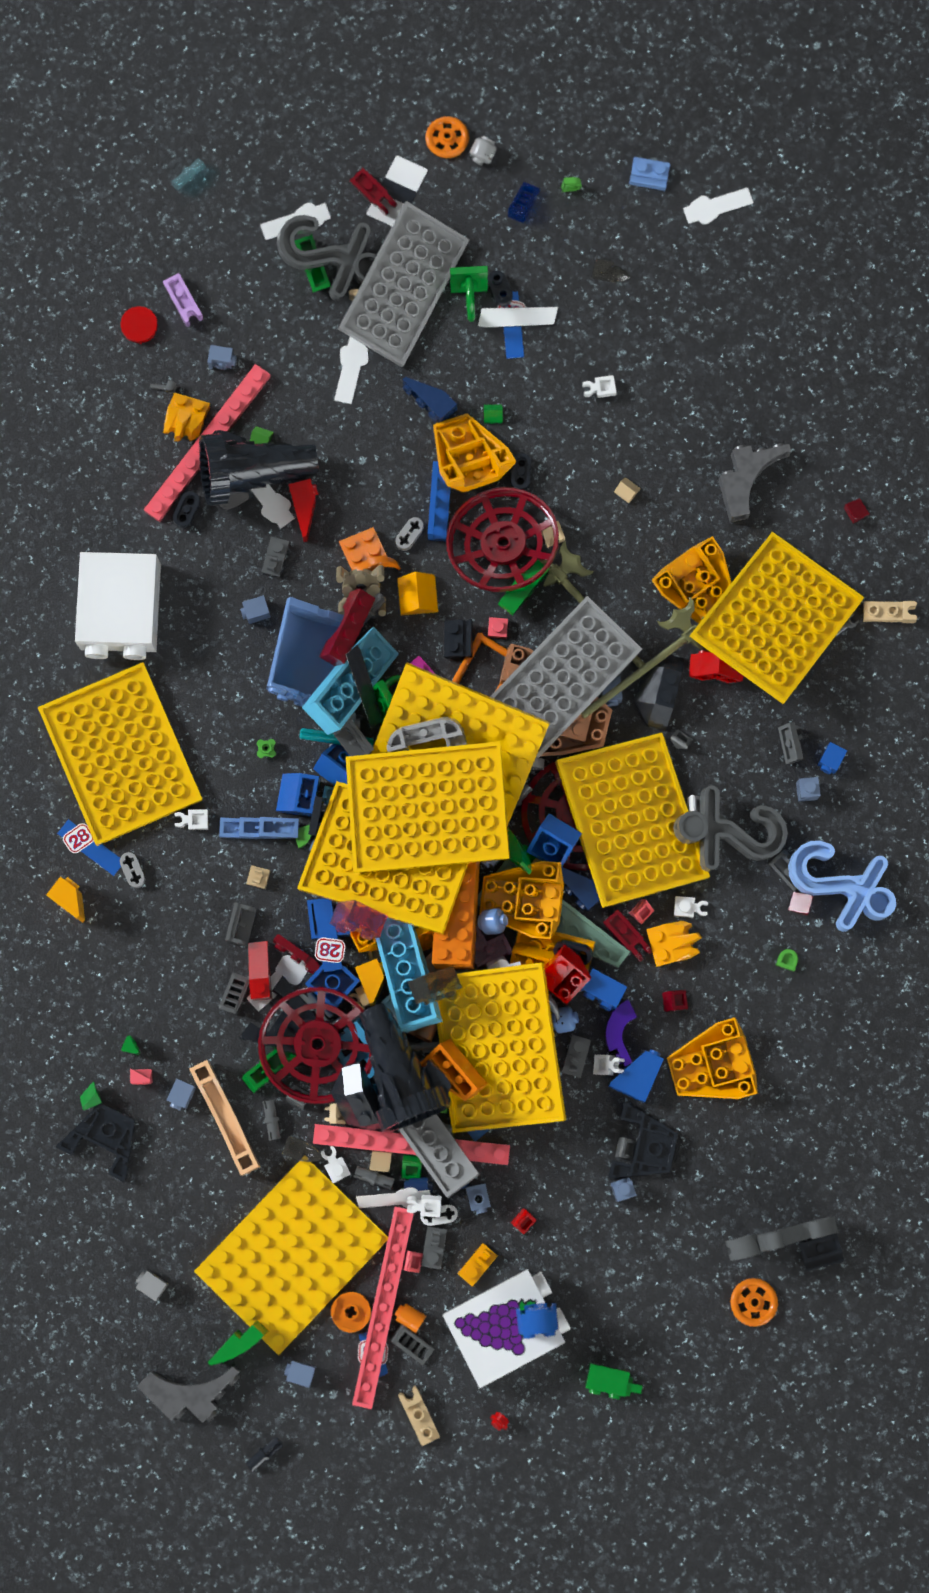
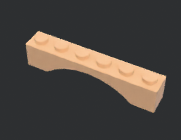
[190,1060,260,1176]

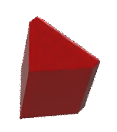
[511,1208,536,1235]

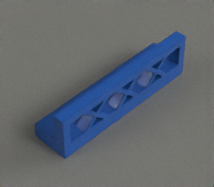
[428,461,451,541]

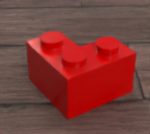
[689,650,743,683]

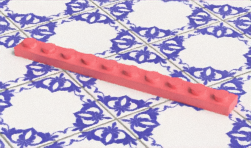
[144,364,271,522]
[313,1124,510,1165]
[352,1207,414,1409]

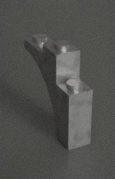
[719,443,791,523]
[137,1366,240,1423]

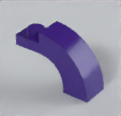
[605,1000,636,1067]

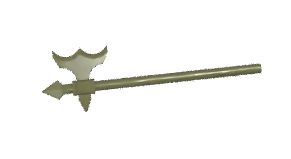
[538,541,645,668]
[581,598,705,719]

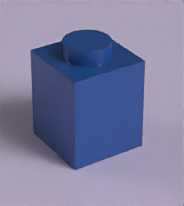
[817,742,847,774]

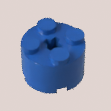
[516,1303,559,1339]

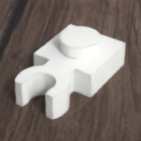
[582,375,616,398]
[175,809,208,830]
[674,896,708,918]
[593,1055,625,1075]
[321,1146,351,1184]
[407,1195,442,1217]

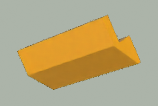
[510,932,595,971]

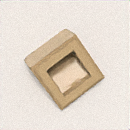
[370,1151,392,1172]

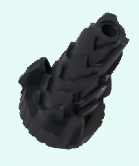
[199,430,319,510]
[359,1003,452,1133]

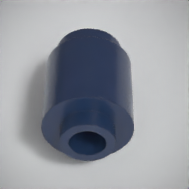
[404,1177,433,1193]

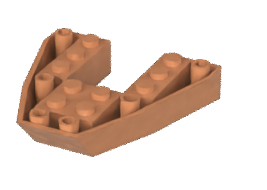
[499,643,612,756]

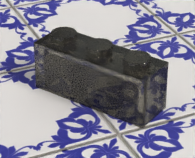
[408,966,462,1005]

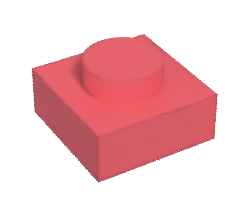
[488,617,508,639]

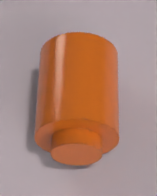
[394,1303,426,1333]

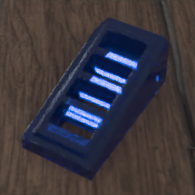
[508,182,540,223]

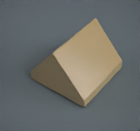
[614,478,640,503]

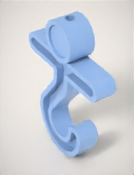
[788,841,896,932]

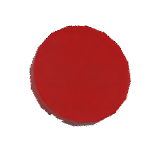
[120,306,158,344]

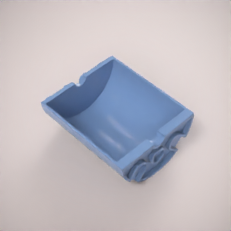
[266,597,344,707]

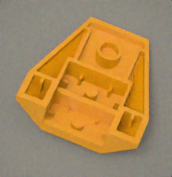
[433,414,516,492]

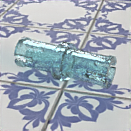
[171,158,206,191]

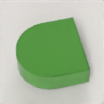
[562,177,581,192]
[776,949,798,972]

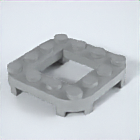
[387,717,467,752]

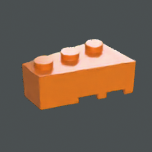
[420,1039,488,1101]

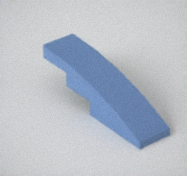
[219,817,299,839]

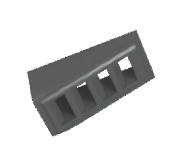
[218,973,249,1016]
[390,1324,435,1365]

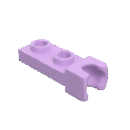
[163,273,203,327]

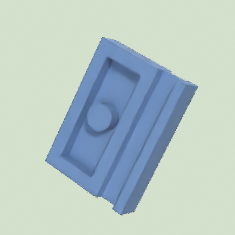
[629,157,670,191]

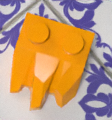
[163,393,210,441]
[647,921,702,967]

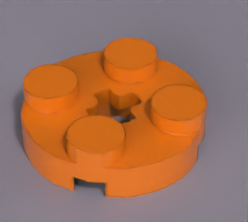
[331,1292,371,1333]

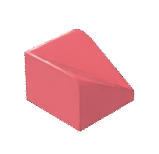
[130,1069,152,1085]

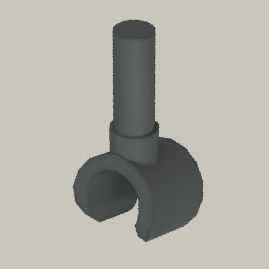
[150,380,178,394]
[836,614,859,636]

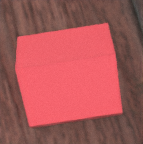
[629,899,655,924]
[402,1250,423,1273]

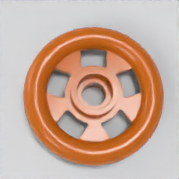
[425,116,469,158]
[731,1278,778,1327]

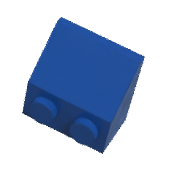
[313,744,350,786]

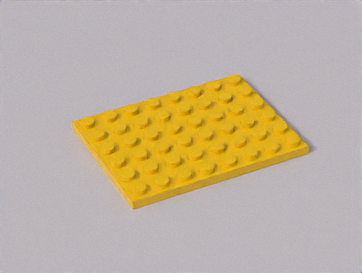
[690,532,865,704]
[38,662,203,846]
[371,662,550,826]
[555,733,710,908]
[346,741,510,873]
[297,781,469,935]
[431,962,566,1133]
[194,1156,388,1355]

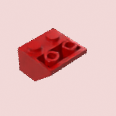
[544,945,591,1005]

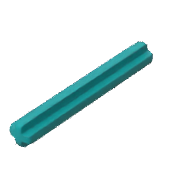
[299,728,374,747]

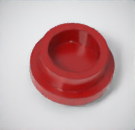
[490,1412,509,1430]

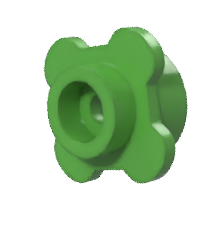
[257,739,276,758]

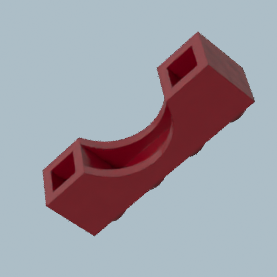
[319,588,376,666]

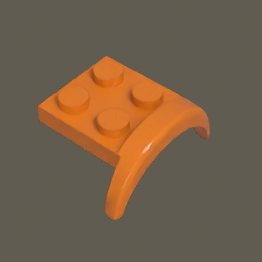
[339,527,401,571]

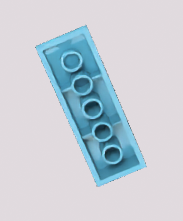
[302,627,398,735]
[371,916,443,1033]

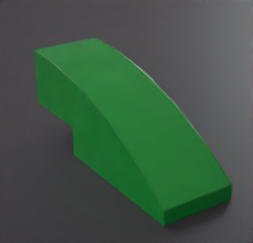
[295,235,331,293]
[498,560,550,616]
[507,827,532,874]
[242,1049,296,1093]
[208,1321,269,1365]

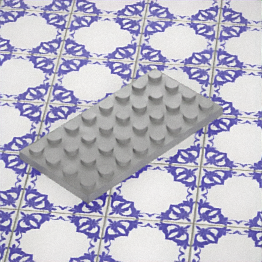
[338,201,469,367]
[490,596,642,759]

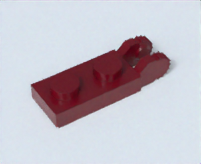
[350,168,397,216]
[603,909,652,962]
[273,934,320,974]

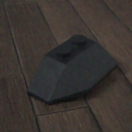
[634,655,684,731]
[331,1062,381,1131]

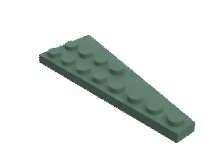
[478,859,630,968]

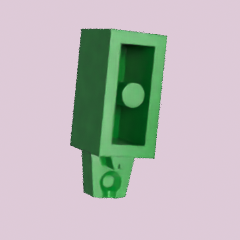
[585,1363,643,1399]

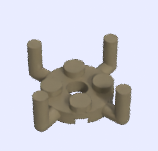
[336,565,386,616]

